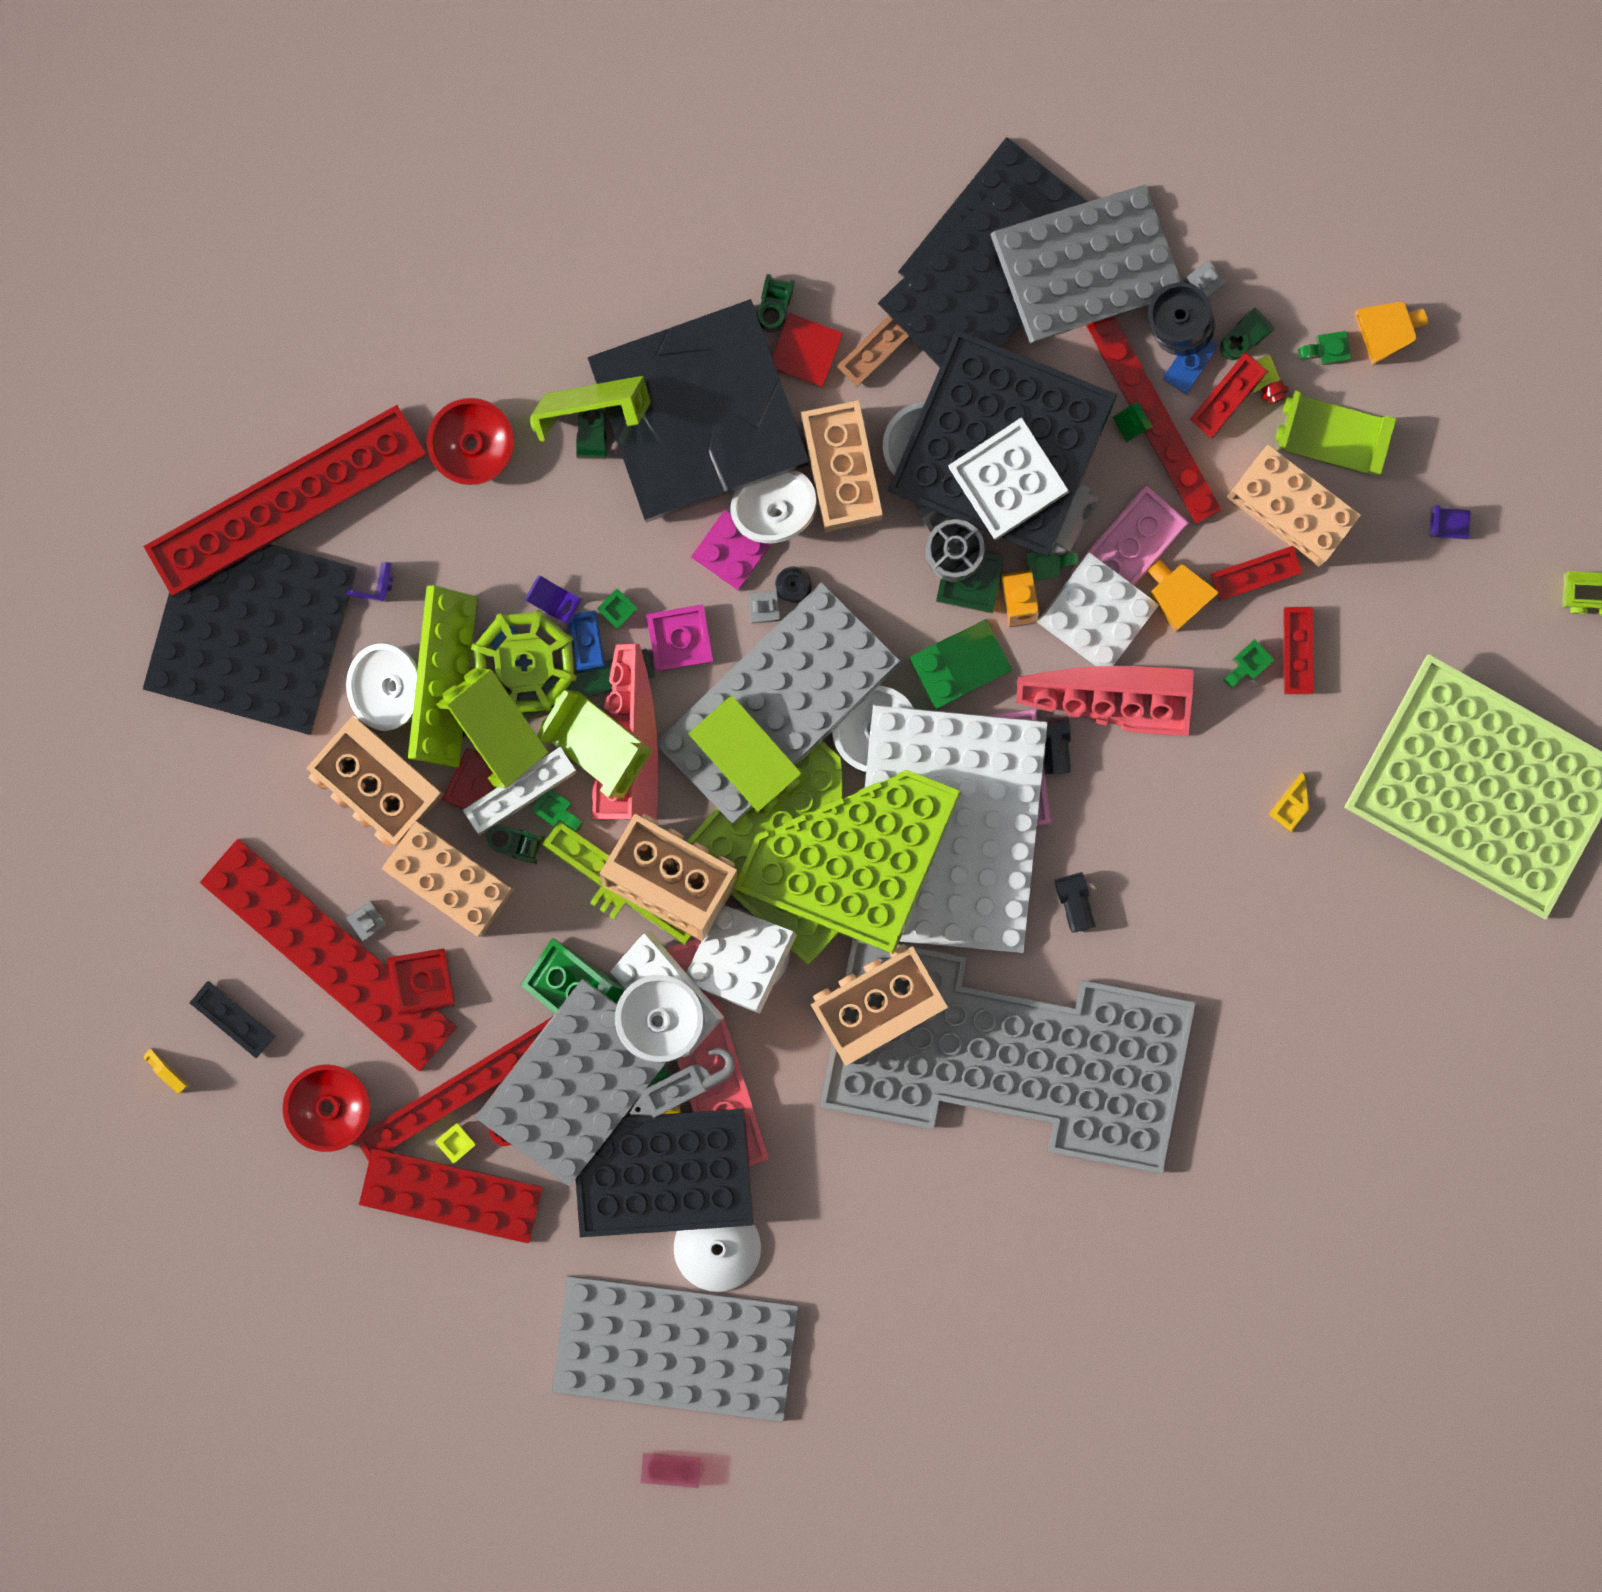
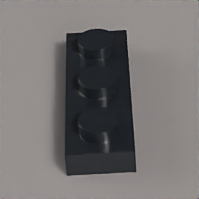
[189,980,276,1059]

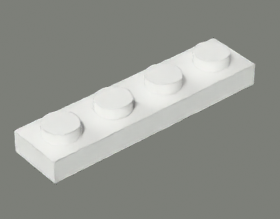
[463,747,577,836]

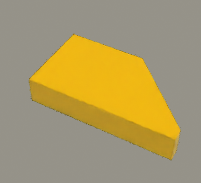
[1268,772,1310,832]
[144,1049,190,1094]

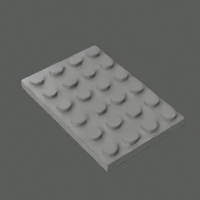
[990,184,1182,343]
[476,979,666,1186]

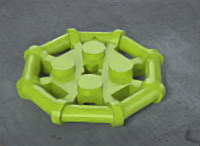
[471,610,577,713]

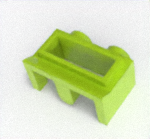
[1562,571,1602,615]

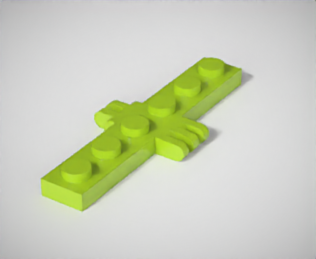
[542,821,692,946]

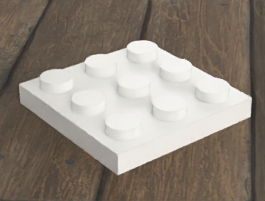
[948,418,1069,540]
[1037,553,1159,666]
[686,905,797,1014]

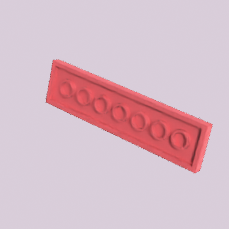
[665,938,770,1166]

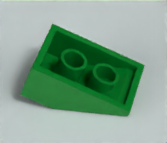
[909,619,1012,710]
[520,938,626,1013]

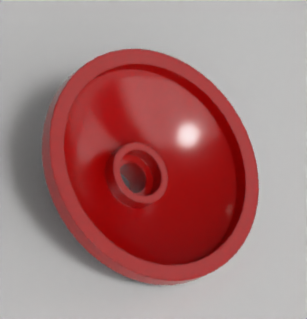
[427,398,514,485]
[282,1064,370,1152]

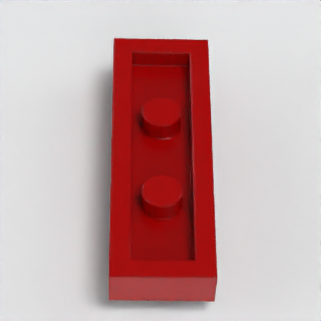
[1189,352,1269,438]
[1210,546,1302,602]
[1283,607,1314,695]

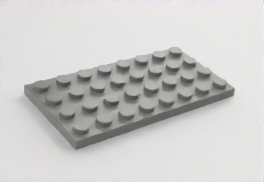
[657,582,902,826]
[552,1276,798,1422]

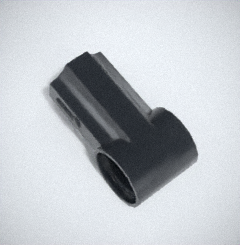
[1039,716,1071,775]
[1054,872,1096,933]

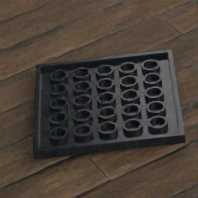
[888,330,1118,557]
[143,544,357,735]

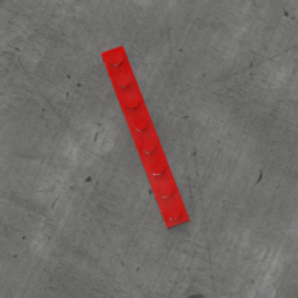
[1085,317,1222,524]
[356,1016,553,1161]

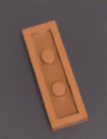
[837,316,909,388]

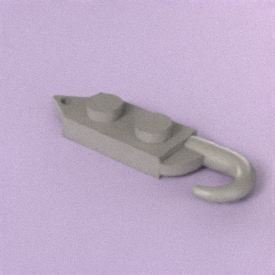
[630,1048,735,1118]

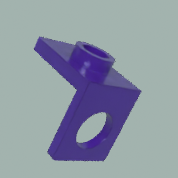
[1429,505,1471,540]
[346,562,393,602]
[525,575,582,624]

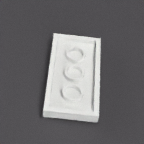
[610,931,724,1057]

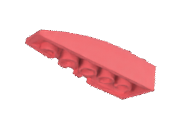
[592,644,658,820]
[1016,666,1193,736]

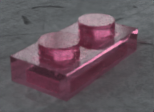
[641,1452,701,1488]

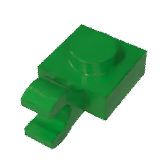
[1298,331,1351,365]
[1026,552,1079,581]
[1223,639,1274,689]
[531,789,584,832]

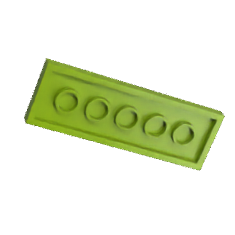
[408,585,477,768]

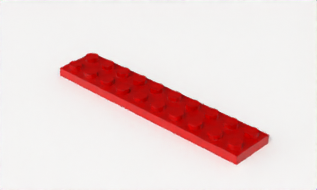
[143,405,426,598]
[199,838,458,1072]

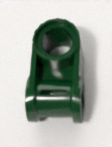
[759,274,795,333]
[1220,307,1275,361]
[576,408,607,459]
[487,826,544,864]

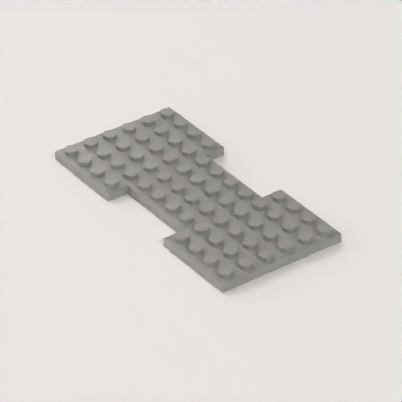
[819,938,1195,1174]

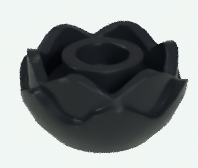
[775,566,812,603]

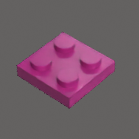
[691,510,772,591]
[646,604,713,672]

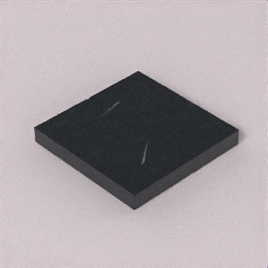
[587,299,810,523]

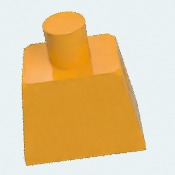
[1354,301,1428,365]
[1148,559,1218,632]
[1001,568,1039,627]

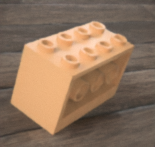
[801,400,883,533]
[1226,444,1361,567]
[306,716,444,847]
[600,814,738,941]
[382,821,515,937]
[810,944,948,1066]

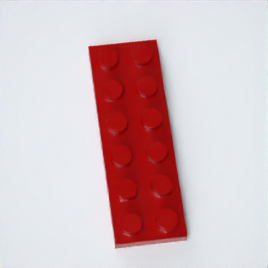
[359,1147,543,1244]

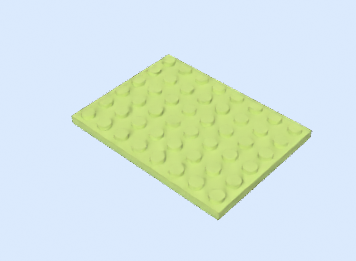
[1344,655,1602,920]

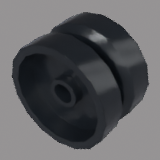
[1148,282,1216,356]

